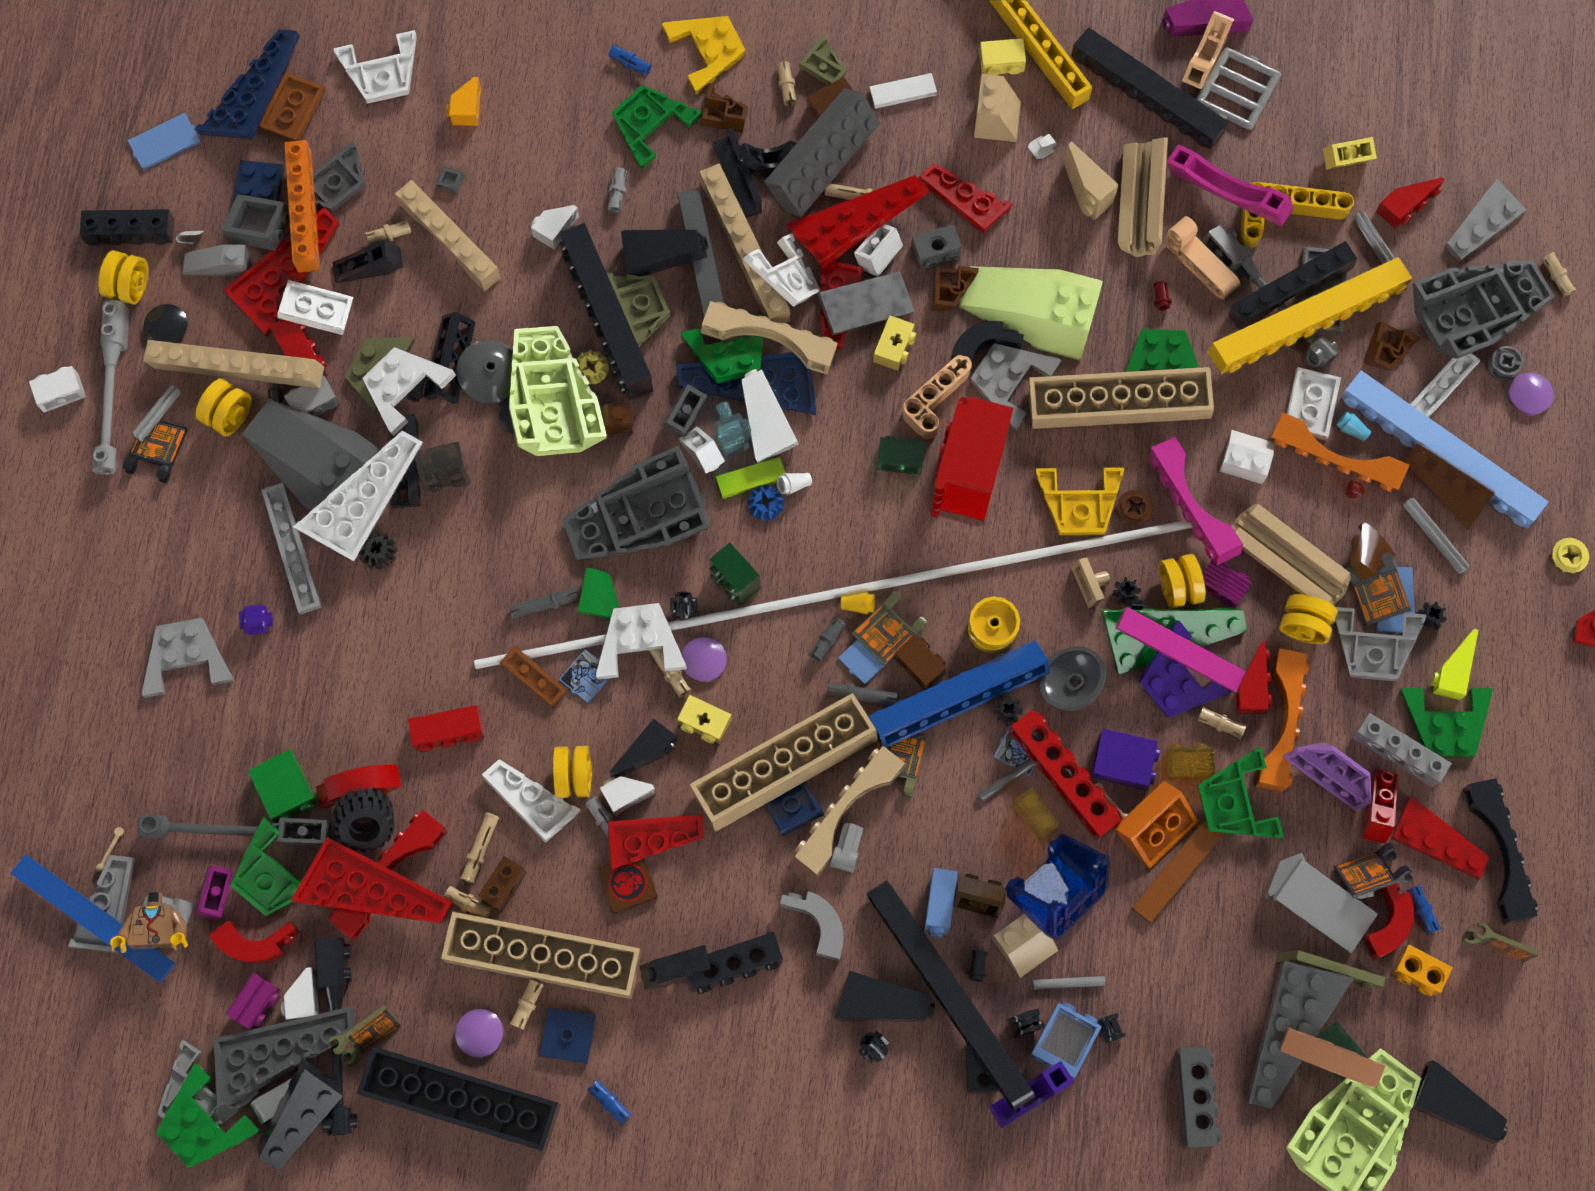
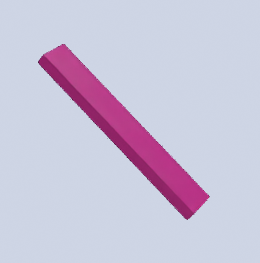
[1115,607,1246,692]

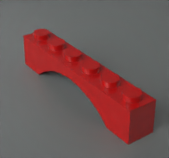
[329,810,448,941]

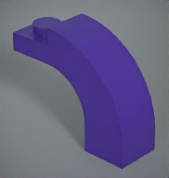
[988,1061,1074,1128]

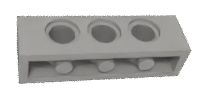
[1352,713,1452,788]

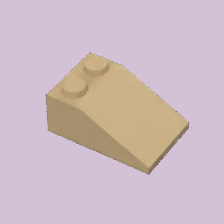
[1064,141,1118,220]

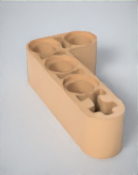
[1165,216,1241,300]
[902,355,972,440]

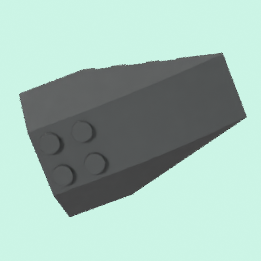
[1413,260,1555,359]
[242,399,381,511]
[562,446,710,561]

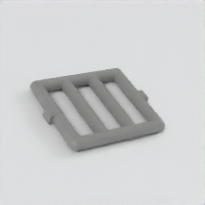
[1196,47,1281,130]

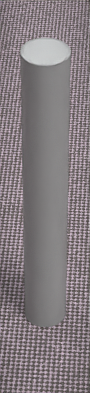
[1032,976,1105,990]

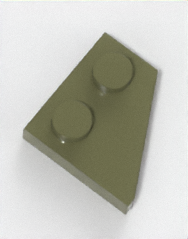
[799,35,847,85]

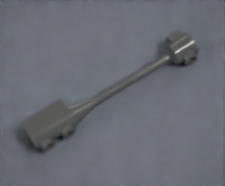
[1202,224,1339,368]
[138,814,332,846]

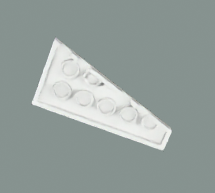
[293,431,423,561]

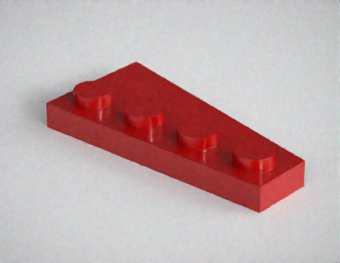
[919,163,1013,234]
[821,261,864,350]
[1391,795,1490,880]
[607,814,704,869]

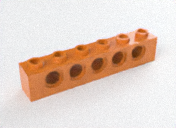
[285,140,320,273]

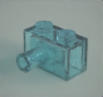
[715,402,752,457]

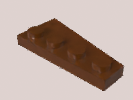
[1405,442,1495,530]

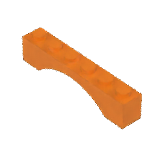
[1270,412,1410,492]
[1255,648,1309,792]

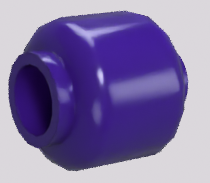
[239,605,273,635]

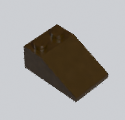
[953,874,1006,918]

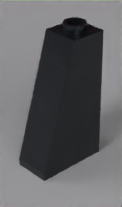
[621,230,709,277]
[835,971,935,1022]
[1413,1060,1508,1144]

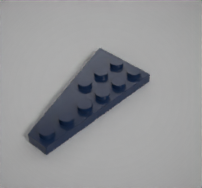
[195,29,300,140]
[676,352,816,415]

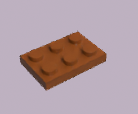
[258,72,326,141]

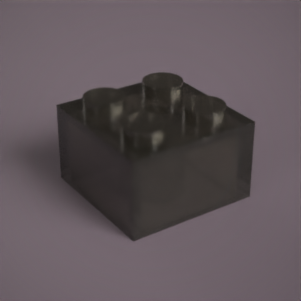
[415,442,470,492]

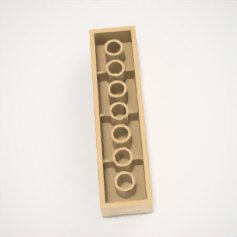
[1028,367,1214,429]
[690,693,878,832]
[441,912,642,999]

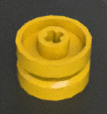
[98,250,149,305]
[196,378,252,436]
[1158,554,1205,609]
[1279,594,1338,645]
[967,596,1020,654]
[553,746,592,798]

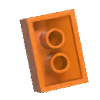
[1114,781,1199,869]

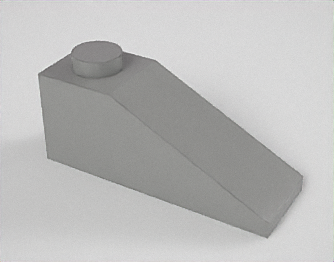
[183,245,251,276]

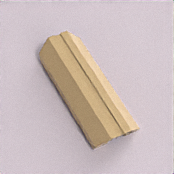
[1118,137,1168,257]
[1231,504,1351,606]

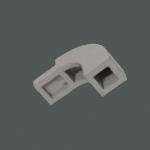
[780,891,844,962]

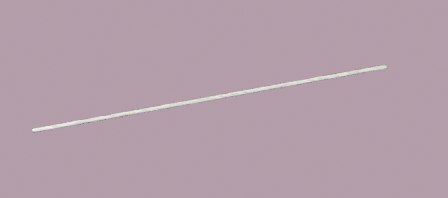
[474,520,1193,669]

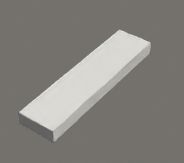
[1410,353,1480,417]

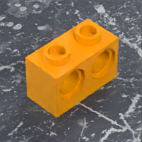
[1391,944,1453,996]

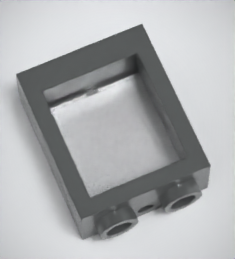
[222,194,290,251]

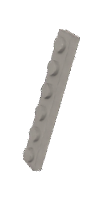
[261,483,322,615]

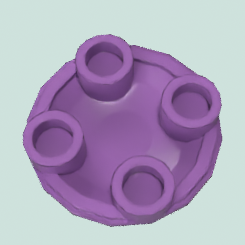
[1507,372,1554,416]
[682,637,727,682]
[455,1009,503,1057]

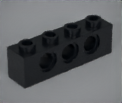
[688,932,783,994]

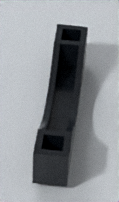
[1229,241,1358,330]
[1463,778,1538,925]

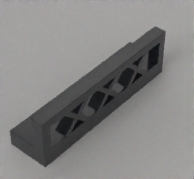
[713,127,762,218]
[423,312,476,404]
[391,414,421,508]

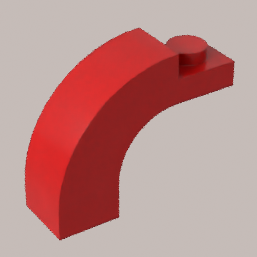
[316,764,402,809]
[1363,883,1414,961]
[209,921,300,964]

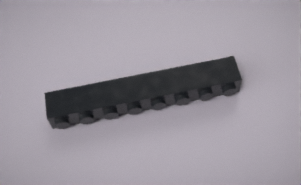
[1071,27,1229,150]

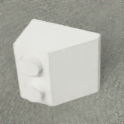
[1219,430,1275,484]

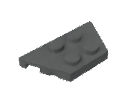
[313,141,366,212]

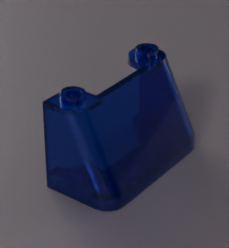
[1005,833,1110,941]

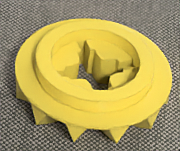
[576,350,609,384]
[1551,538,1589,574]

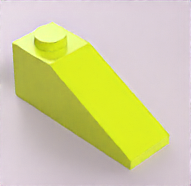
[1431,629,1479,700]

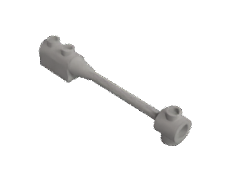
[92,300,130,475]

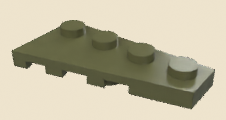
[1276,950,1386,991]

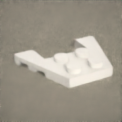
[333,30,417,104]
[743,233,821,307]
[363,347,456,436]
[596,603,687,680]

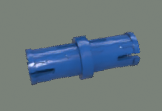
[608,44,652,76]
[1406,885,1441,935]
[587,1079,632,1125]

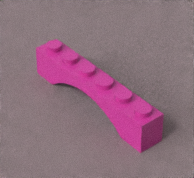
[1167,144,1294,227]
[1149,437,1243,565]

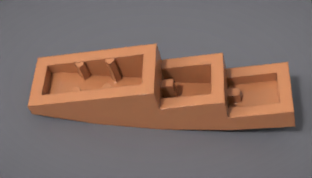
[1279,1027,1385,1089]

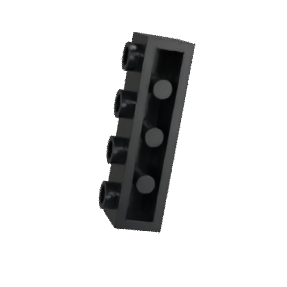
[79,209,174,246]

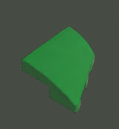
[578,567,620,620]

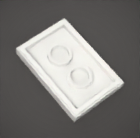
[277,280,353,335]
[1286,367,1341,441]

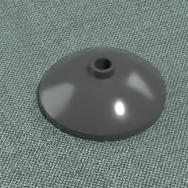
[456,340,513,405]
[1039,646,1106,711]

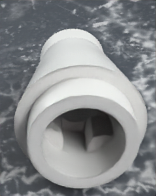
[777,472,812,495]

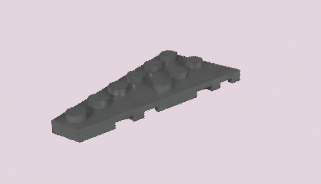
[1246,960,1353,1109]
[214,1007,356,1111]

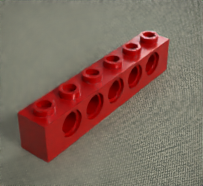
[1008,709,1122,840]

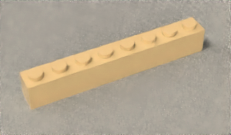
[699,163,790,323]
[143,340,324,388]

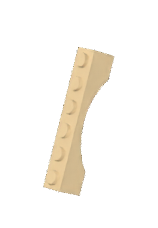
[395,180,501,292]
[701,301,838,375]
[795,746,905,876]

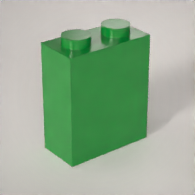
[247,749,318,823]

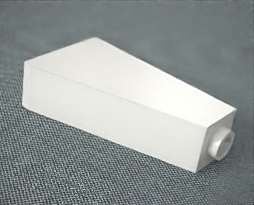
[742,369,799,463]

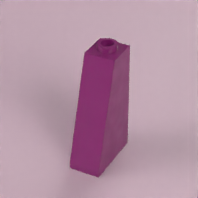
[1162,0,1254,37]

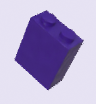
[1091,729,1160,790]

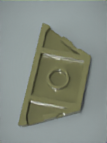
[607,273,670,347]
[345,337,415,414]

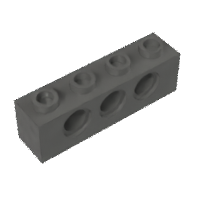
[1176,1047,1221,1149]

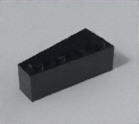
[257,1057,343,1171]

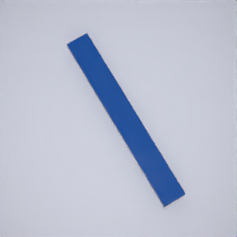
[11,854,176,983]

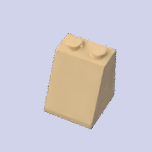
[974,74,1021,142]

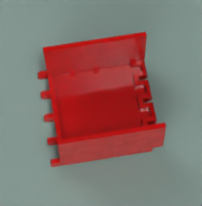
[931,396,1014,521]

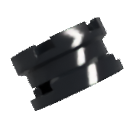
[1007,1009,1045,1039]

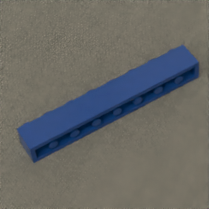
[869,640,1050,748]

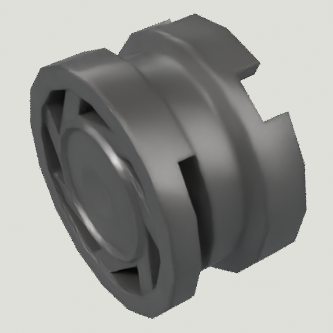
[1487,346,1523,381]

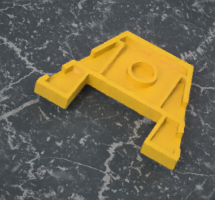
[662,16,746,95]
[1035,468,1124,535]

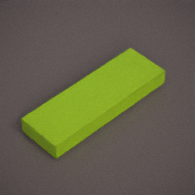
[716,457,785,499]

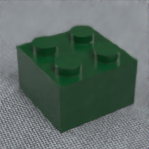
[709,542,761,605]

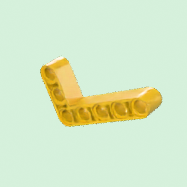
[1240,182,1354,249]

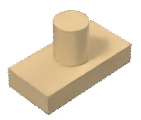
[1071,557,1110,609]

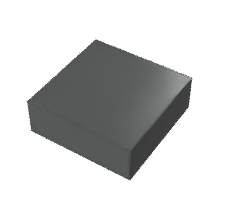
[436,166,465,194]

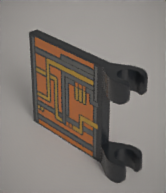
[122,420,188,483]
[1333,843,1413,898]

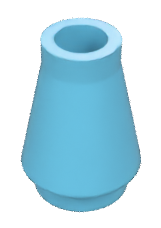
[1336,411,1371,442]

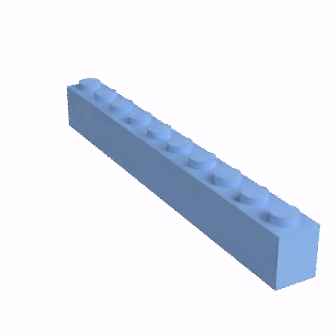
[1341,371,1549,529]

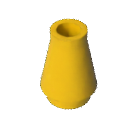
[841,592,875,615]

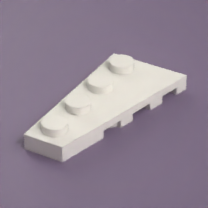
[482,759,580,843]

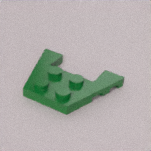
[612,85,702,170]
[681,314,765,383]
[1126,329,1199,372]
[1400,688,1493,758]
[1197,747,1284,838]
[230,817,306,916]
[156,1063,261,1168]

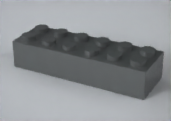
[764,88,880,217]

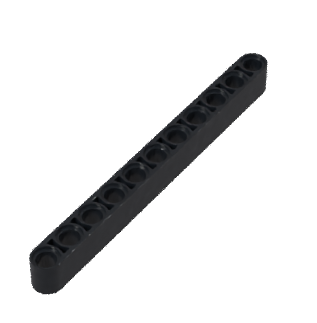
[866,880,1035,1110]

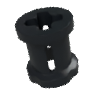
[1098,1013,1126,1043]

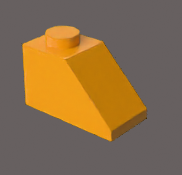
[446,77,481,126]

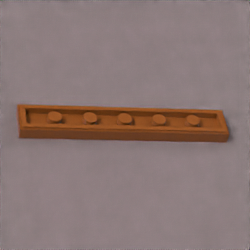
[1131,820,1225,924]

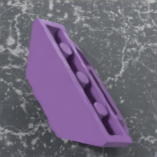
[1283,742,1371,811]

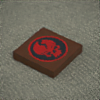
[598,858,658,914]

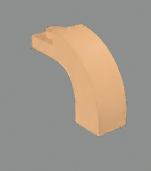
[1182,11,1234,89]

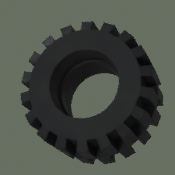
[334,787,394,852]

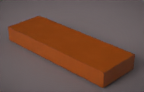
[499,645,568,708]

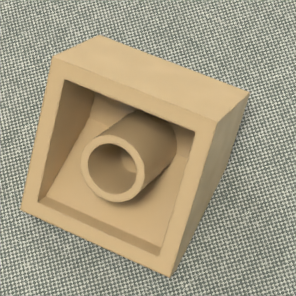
[992,908,1059,978]

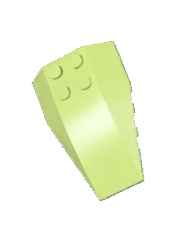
[959,266,1103,361]
[509,326,607,456]
[1286,1048,1421,1191]

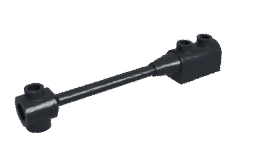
[315,938,357,1136]

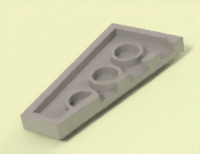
[1445,179,1526,262]
[68,855,135,953]

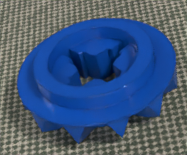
[748,485,784,521]

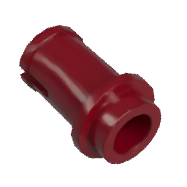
[1153,281,1172,311]

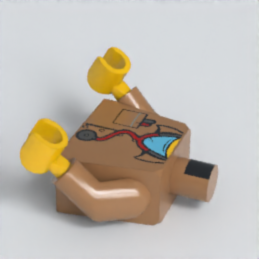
[110,892,188,953]

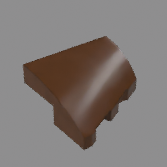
[701,86,748,133]
[932,266,979,311]
[1364,322,1421,370]
[1349,522,1396,580]

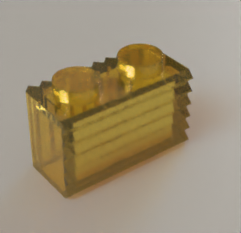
[1164,743,1216,780]
[1012,787,1060,842]

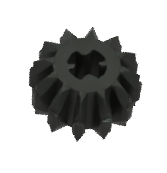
[359,531,398,570]

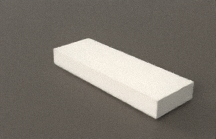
[869,73,937,109]

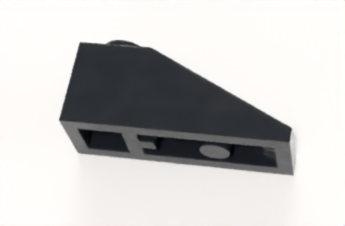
[332,240,403,283]
[609,718,677,778]
[639,945,711,990]

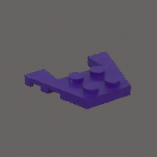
[1138,620,1231,718]

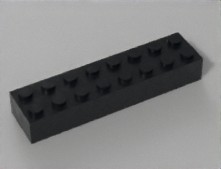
[559,223,654,401]
[357,1046,561,1152]

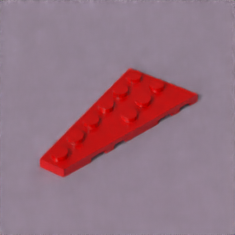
[786,175,929,268]
[223,207,340,337]
[291,837,453,924]

